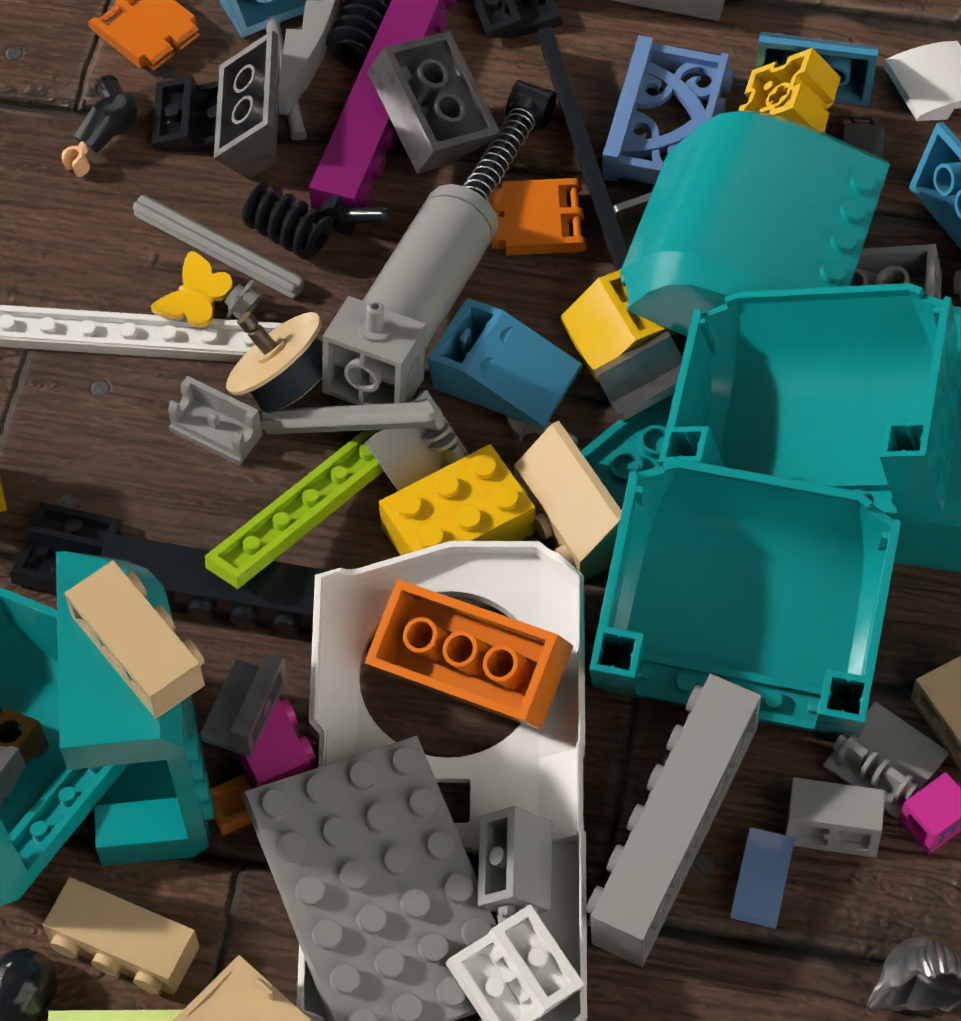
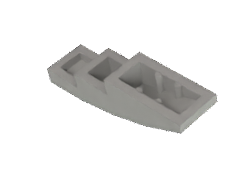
[278,0,341,115]

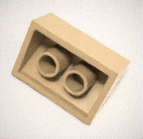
[514,421,622,581]

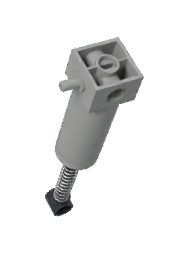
[322,80,557,405]

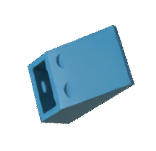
[427,298,582,429]

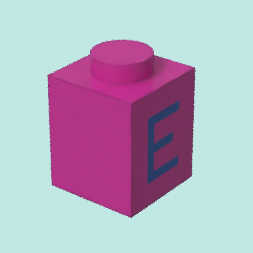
[898,772,961,855]

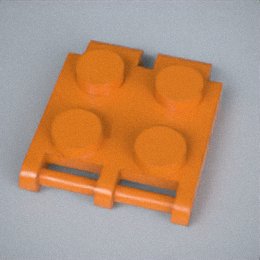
[88,0,200,70]
[488,178,587,256]

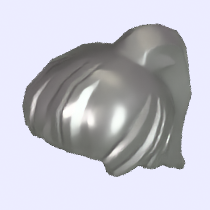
[866,937,961,1013]

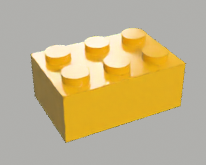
[379,444,535,556]

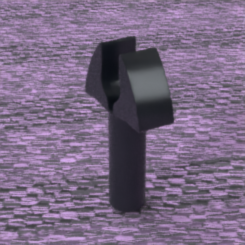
[319,195,390,236]

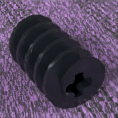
[326,0,391,69]
[242,181,334,259]

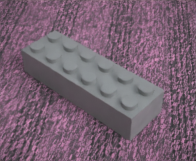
[586,673,761,968]

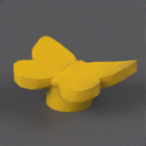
[151,251,233,328]

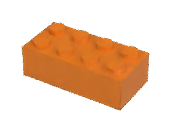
[364,579,574,730]

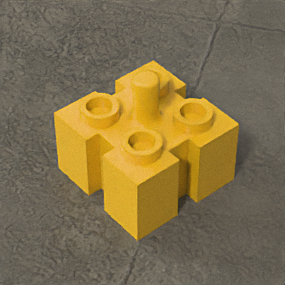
[739,48,841,133]

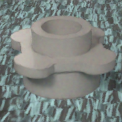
[225,280,262,320]

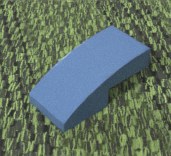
[730,827,795,929]

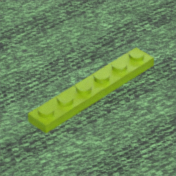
[205,430,384,589]

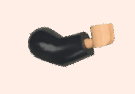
[62,75,138,177]

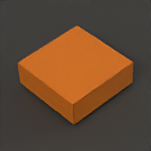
[209,774,252,836]

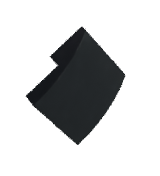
[473,0,563,38]
[151,75,218,152]
[10,502,122,594]

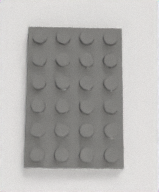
[242,736,496,1021]

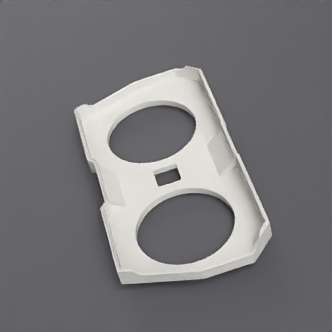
[296,541,587,1021]

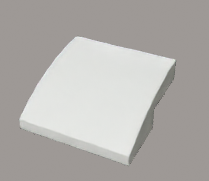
[882,41,961,121]
[445,904,585,1021]

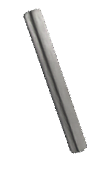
[133,195,304,298]
[260,401,442,434]

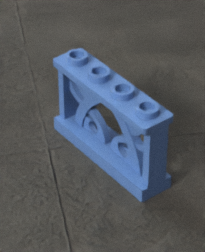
[602,35,735,185]

